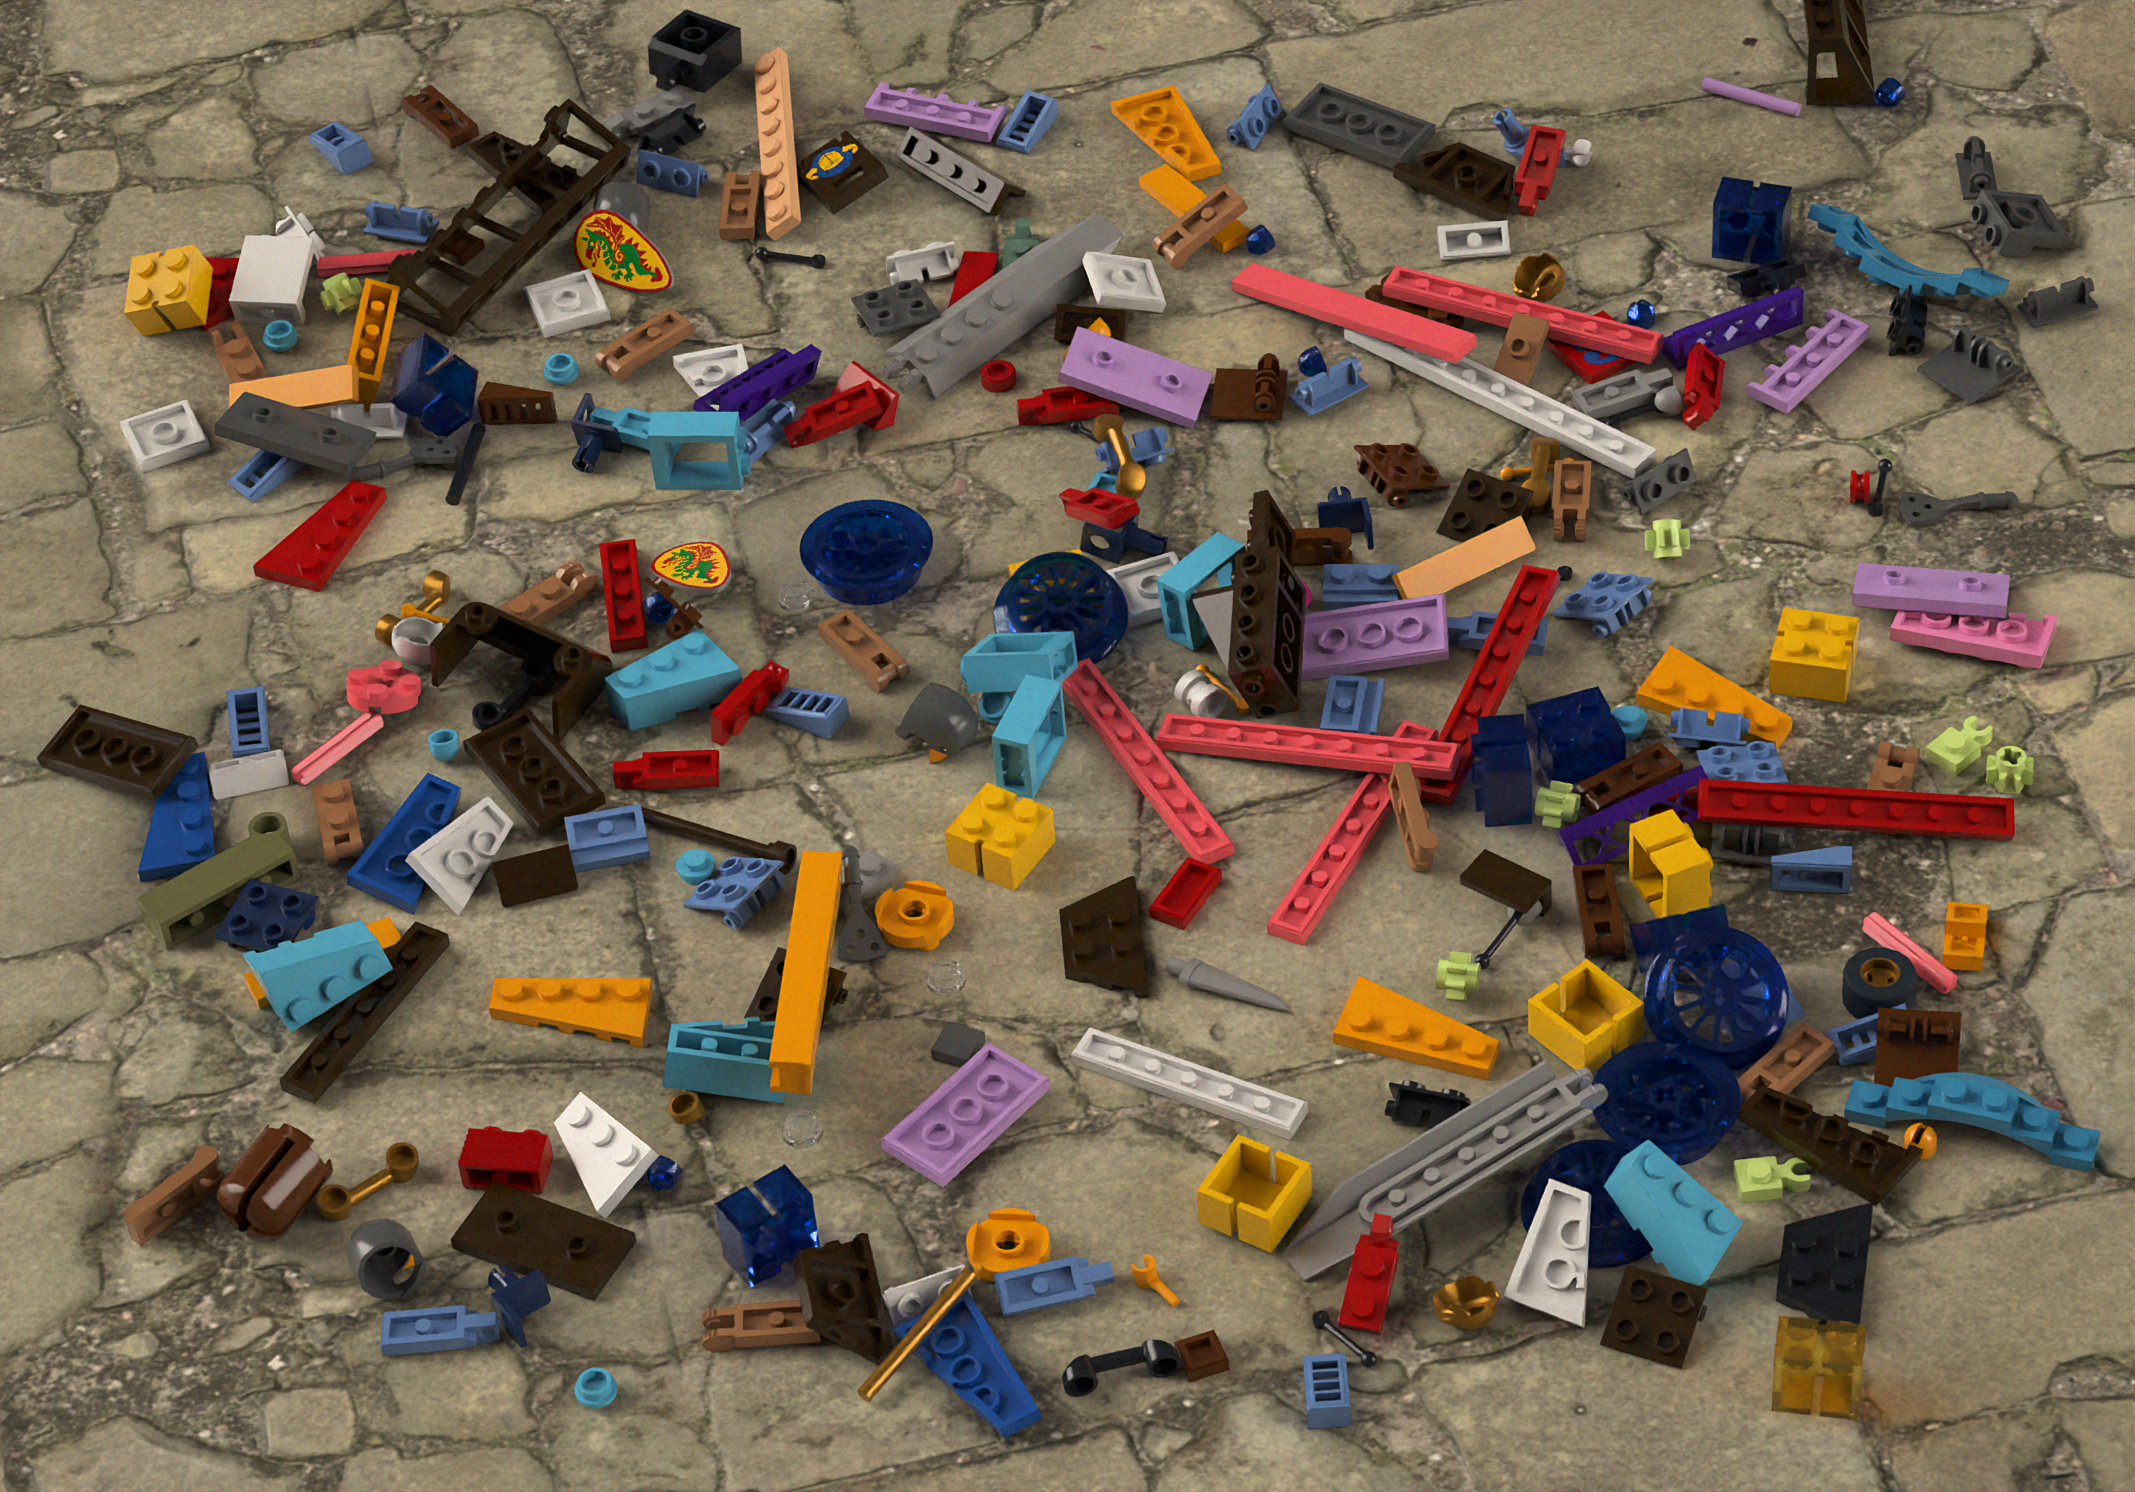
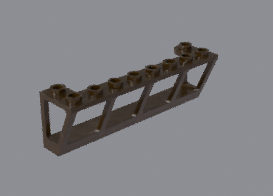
[1802,0,1876,106]
[386,98,631,337]

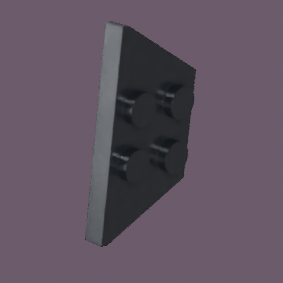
[1776,1203,1873,1341]

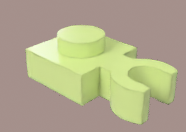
[1925,716,1993,776]
[1733,1156,1811,1203]

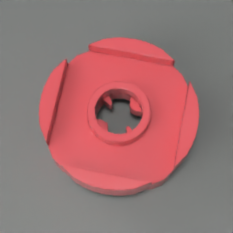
[346,660,422,714]

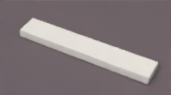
[1071,1027,1308,1140]

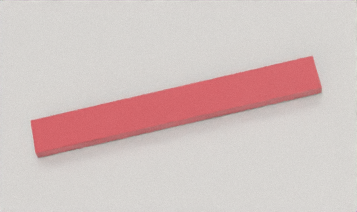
[1231,262,1477,364]
[1383,266,1664,365]
[1062,658,1234,865]
[1155,713,1463,781]
[1267,720,1439,945]

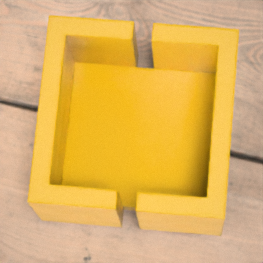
[124,244,213,337]
[1769,607,1859,703]
[945,782,1056,891]
[1629,809,1713,931]
[1528,959,1644,1072]
[1196,1134,1313,1253]

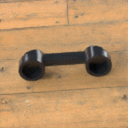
[472,657,552,731]
[1062,1339,1181,1397]

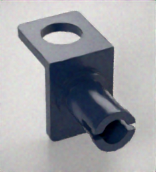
[571,393,623,473]
[1317,486,1374,550]
[1080,508,1168,564]
[488,1265,551,1348]

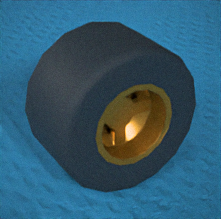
[1842,947,1917,1020]

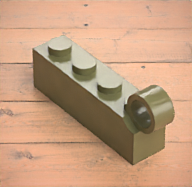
[137,812,301,951]

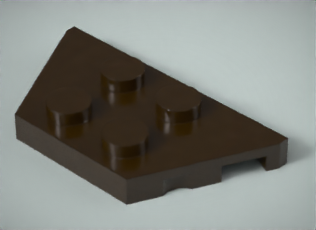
[1393,142,1516,221]
[1059,876,1148,999]
[792,1233,893,1366]

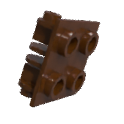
[1210,353,1288,420]
[1354,443,1450,508]
[644,576,704,640]
[1874,1008,1962,1087]

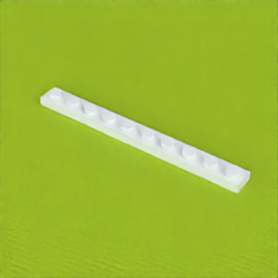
[1344,328,1656,479]

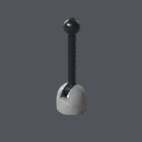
[1598,385,1683,426]
[1474,900,1542,970]

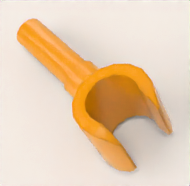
[1131,1255,1180,1307]

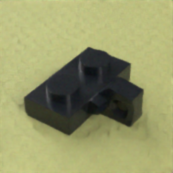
[1726,256,1807,298]

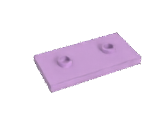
[1057,326,1213,429]
[1852,563,2010,619]
[1301,593,1450,681]
[880,1042,1051,1187]

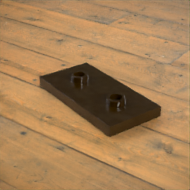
[37,704,199,800]
[463,709,606,837]
[450,1181,637,1301]

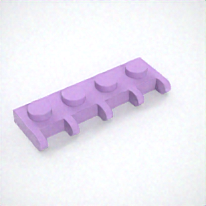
[864,82,1007,143]
[1745,309,1870,414]

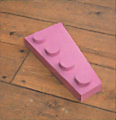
[1889,610,2058,669]

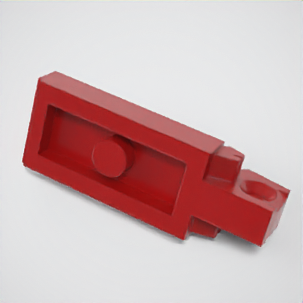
[1514,125,1567,217]
[1683,341,1725,431]
[783,380,884,449]
[1017,386,1119,425]
[1059,487,1140,529]
[711,660,789,746]
[613,749,720,790]
[1338,1213,1399,1335]

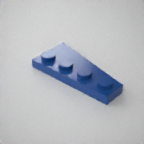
[138,752,216,882]
[347,773,461,915]
[893,1290,1042,1439]

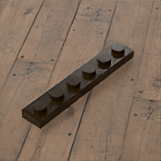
[279,921,450,1104]

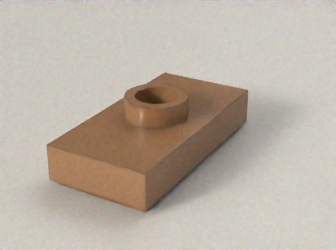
[1493,312,1550,387]

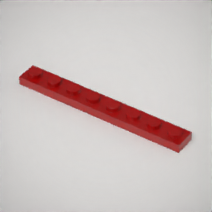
[1419,564,1560,806]
[1698,779,2015,841]

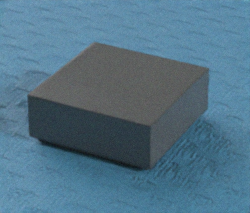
[931,1021,986,1067]

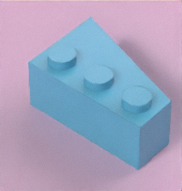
[604,628,742,731]
[242,920,393,1032]
[662,1017,785,1104]
[1604,1139,1744,1286]

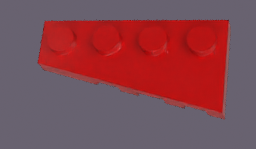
[253,480,387,592]

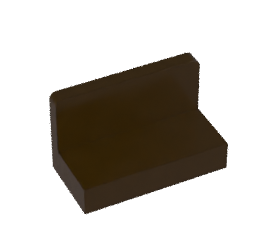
[1054,304,1134,343]
[491,844,578,907]
[1460,849,1552,917]

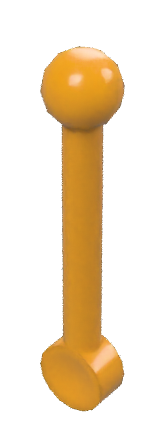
[1500,458,1574,481]
[401,603,451,626]
[1195,664,1251,714]

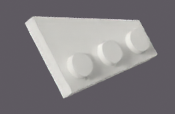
[673,344,752,426]
[405,796,514,916]
[554,1092,659,1219]
[1503,1179,1591,1329]

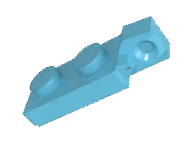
[590,406,684,457]

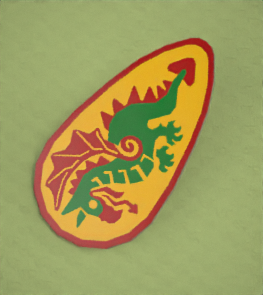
[573,209,675,292]
[651,541,732,597]

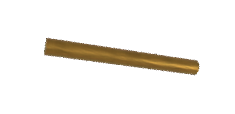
[857,1267,977,1402]

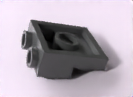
[1970,189,2069,257]

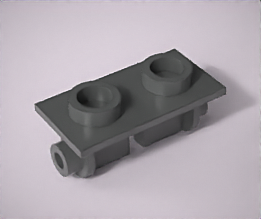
[1955,136,1997,200]
[2017,276,2098,328]
[1621,448,1697,514]

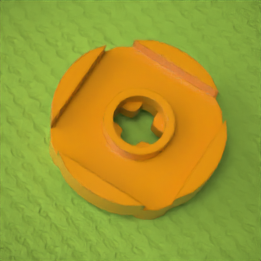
[875,880,955,951]
[966,1208,1051,1282]

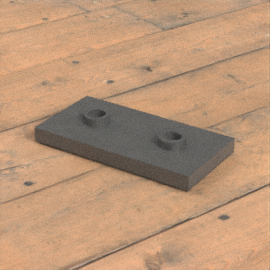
[1283,82,1436,169]
[214,391,376,475]

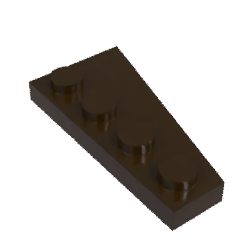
[467,131,582,217]
[1736,1085,1923,1206]

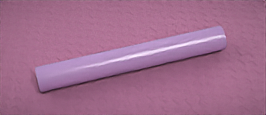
[1701,77,1801,117]

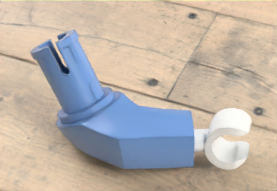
[1492,108,1592,168]

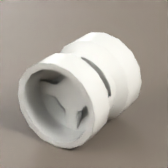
[1174,670,1227,718]

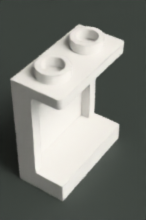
[229,235,319,325]

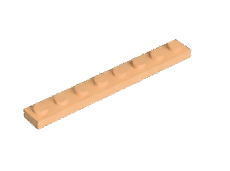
[754,47,801,241]

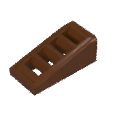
[477,381,558,425]

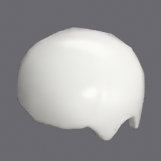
[392,616,445,666]

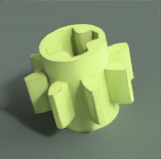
[319,272,363,315]
[1645,519,1690,560]
[1986,746,2034,794]
[1535,781,1581,829]
[1436,951,1481,1001]

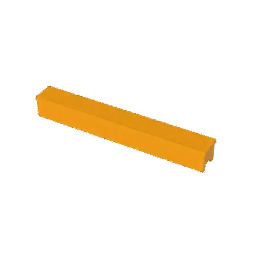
[769,850,842,1095]

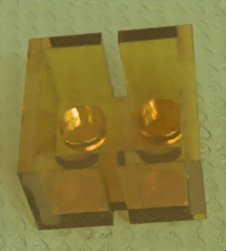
[1772,1316,1867,1420]

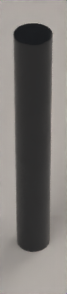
[445,423,486,506]

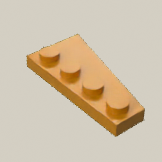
[1110,85,1222,182]
[1636,645,1793,750]
[1332,976,1500,1081]
[489,978,653,1048]

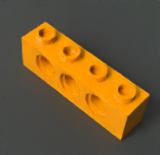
[345,278,400,411]

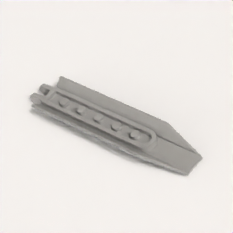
[882,213,1124,400]
[1282,1060,1609,1282]

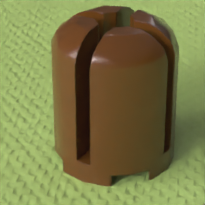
[217,1123,333,1241]

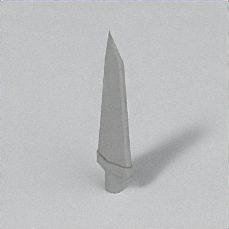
[1165,956,1292,1012]

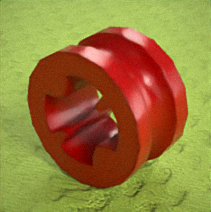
[1850,470,1870,503]

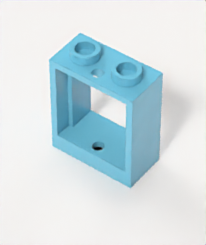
[647,411,751,490]
[1157,532,1247,651]
[960,631,1078,693]
[992,674,1067,799]

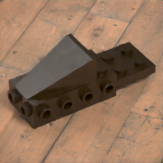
[1191,490,1306,719]

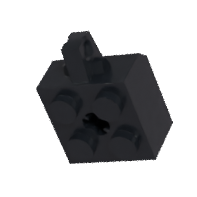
[648,9,742,93]

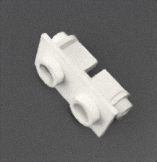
[275,206,327,268]
[886,241,959,286]
[331,402,408,439]
[882,1264,973,1329]

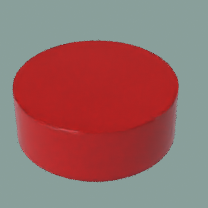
[980,360,1017,393]

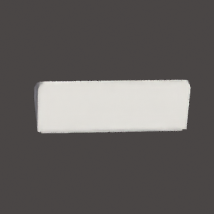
[1437,220,1511,261]
[209,749,289,800]

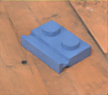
[1322,564,1399,611]
[1320,674,1385,735]
[564,804,651,873]

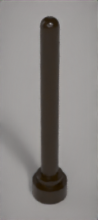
[641,807,797,875]

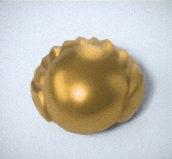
[1512,252,1565,303]
[1433,1275,1500,1331]

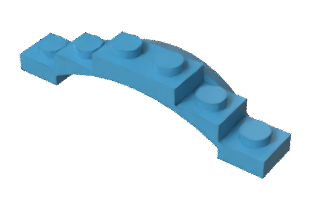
[1807,203,2010,299]
[1844,1072,2101,1173]

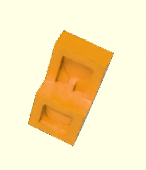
[1942,902,1988,971]

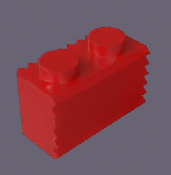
[458,1126,553,1195]

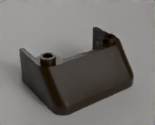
[430,602,613,743]

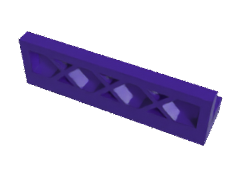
[1660,286,1804,371]
[693,344,822,423]
[1555,765,1708,866]

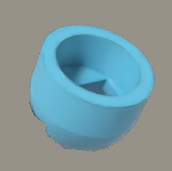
[428,729,460,762]

